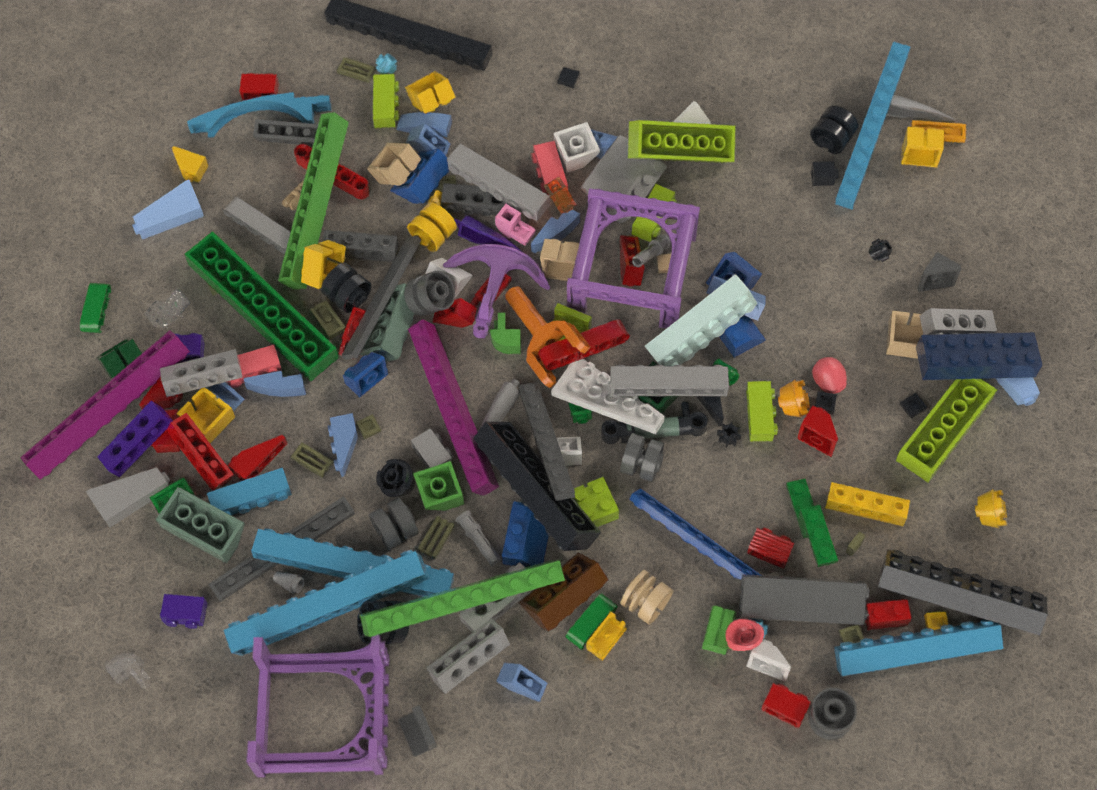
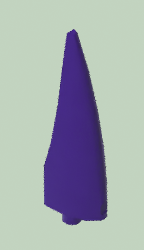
[454,216,522,252]

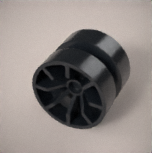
[810,106,859,154]
[321,263,372,313]
[357,601,409,644]

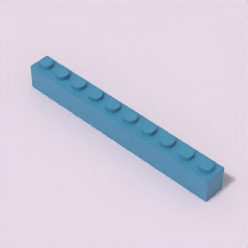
[835,41,910,209]
[251,528,454,597]

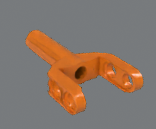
[505,286,590,388]

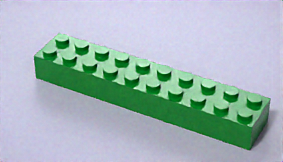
[184,231,339,382]

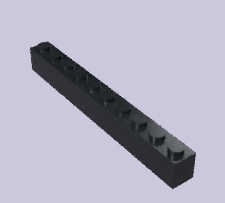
[324,0,493,71]

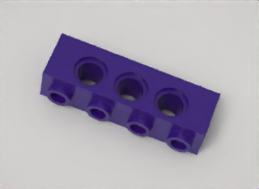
[97,401,173,477]

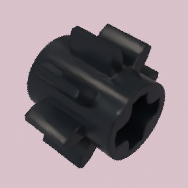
[869,238,892,262]
[717,422,741,448]

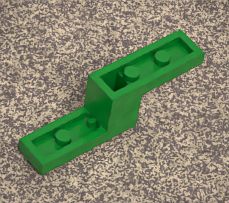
[786,478,838,567]

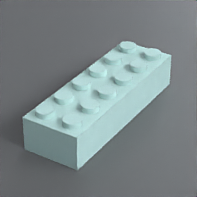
[645,274,757,367]

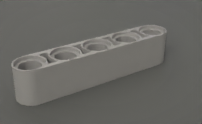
[223,197,291,254]

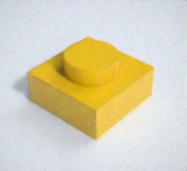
[924,612,948,630]

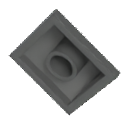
[917,252,961,292]

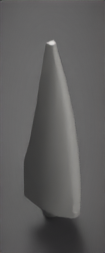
[887,95,955,122]
[479,379,520,430]

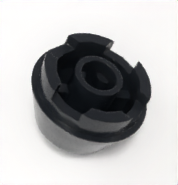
[376,459,416,497]

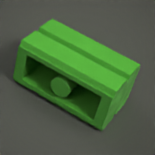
[702,606,738,655]

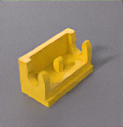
[586,612,627,661]

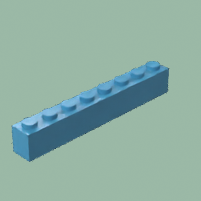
[834,619,1003,676]

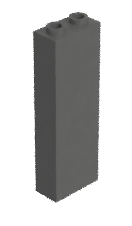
[739,574,869,625]

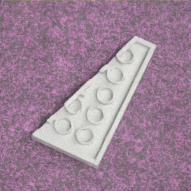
[551,359,664,434]

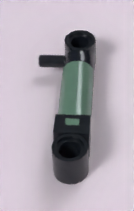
[601,401,708,444]

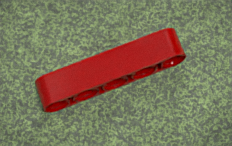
[294,144,370,200]
[538,319,630,371]

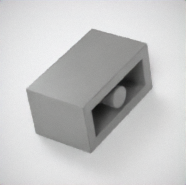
[411,428,453,469]

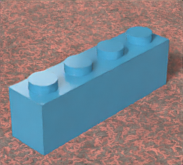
[207,467,292,515]

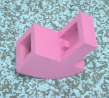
[495,204,536,246]

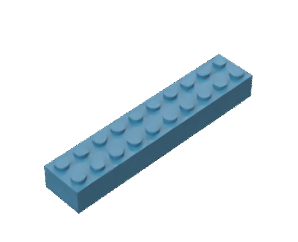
[223,550,430,656]

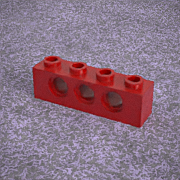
[166,413,234,491]

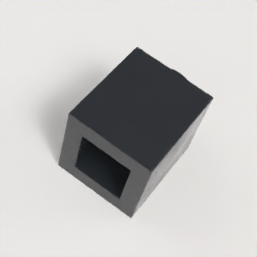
[811,161,839,186]

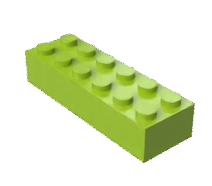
[628,120,735,163]
[896,379,997,483]

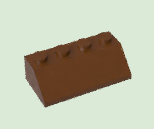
[519,552,609,632]

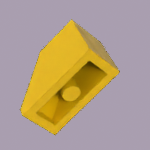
[172,146,208,183]

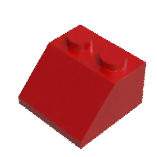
[797,405,838,457]

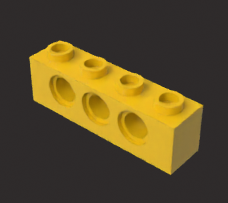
[825,482,910,526]

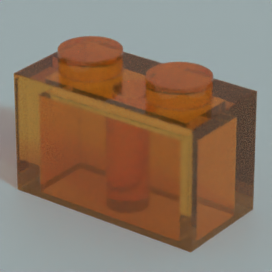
[544,176,577,214]

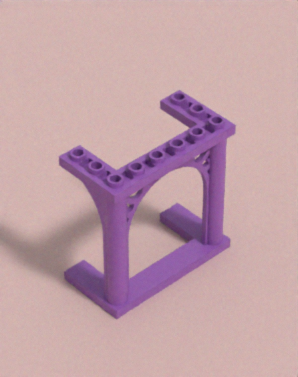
[567,188,700,329]
[247,635,389,777]

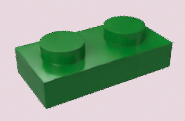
[149,477,194,514]

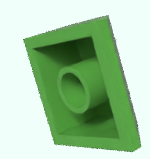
[413,461,464,511]

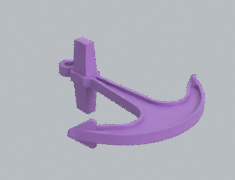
[443,244,550,338]

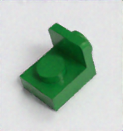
[568,402,592,424]

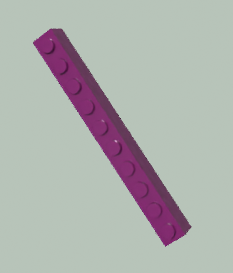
[408,319,499,496]
[20,330,190,480]

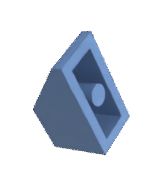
[406,123,451,156]
[496,663,547,702]

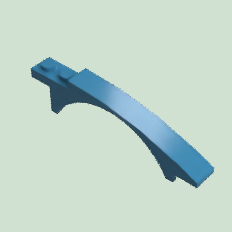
[187,92,331,138]

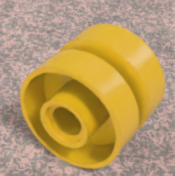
[407,202,457,252]

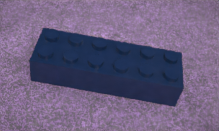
[916,332,1043,380]

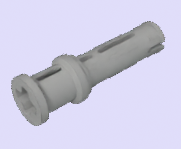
[632,234,671,267]
[455,510,501,566]

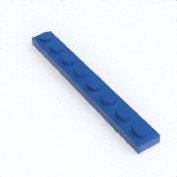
[629,488,761,580]

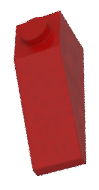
[619,235,645,286]
[228,435,287,481]

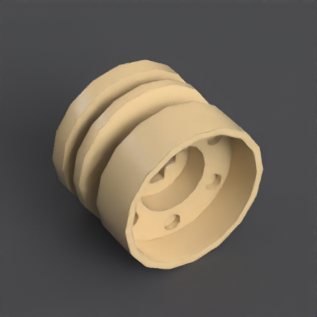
[620,570,674,625]

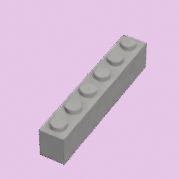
[447,144,550,221]
[610,365,729,396]

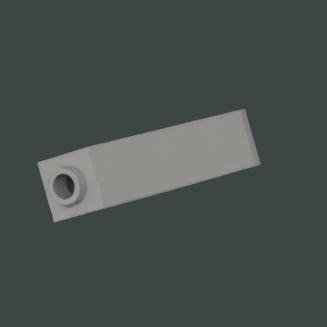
[86,467,170,527]

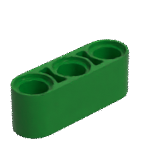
[80,282,111,333]
[565,593,618,650]

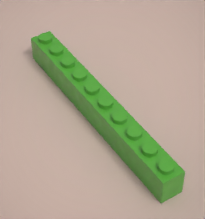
[278,112,349,290]
[360,560,565,637]

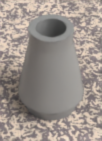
[273,571,304,594]

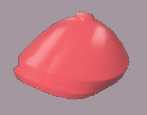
[812,357,847,394]
[726,619,764,651]

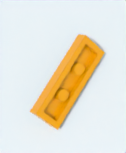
[911,120,966,143]

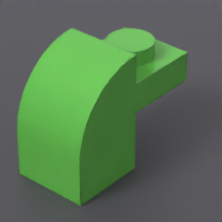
[490,313,521,354]

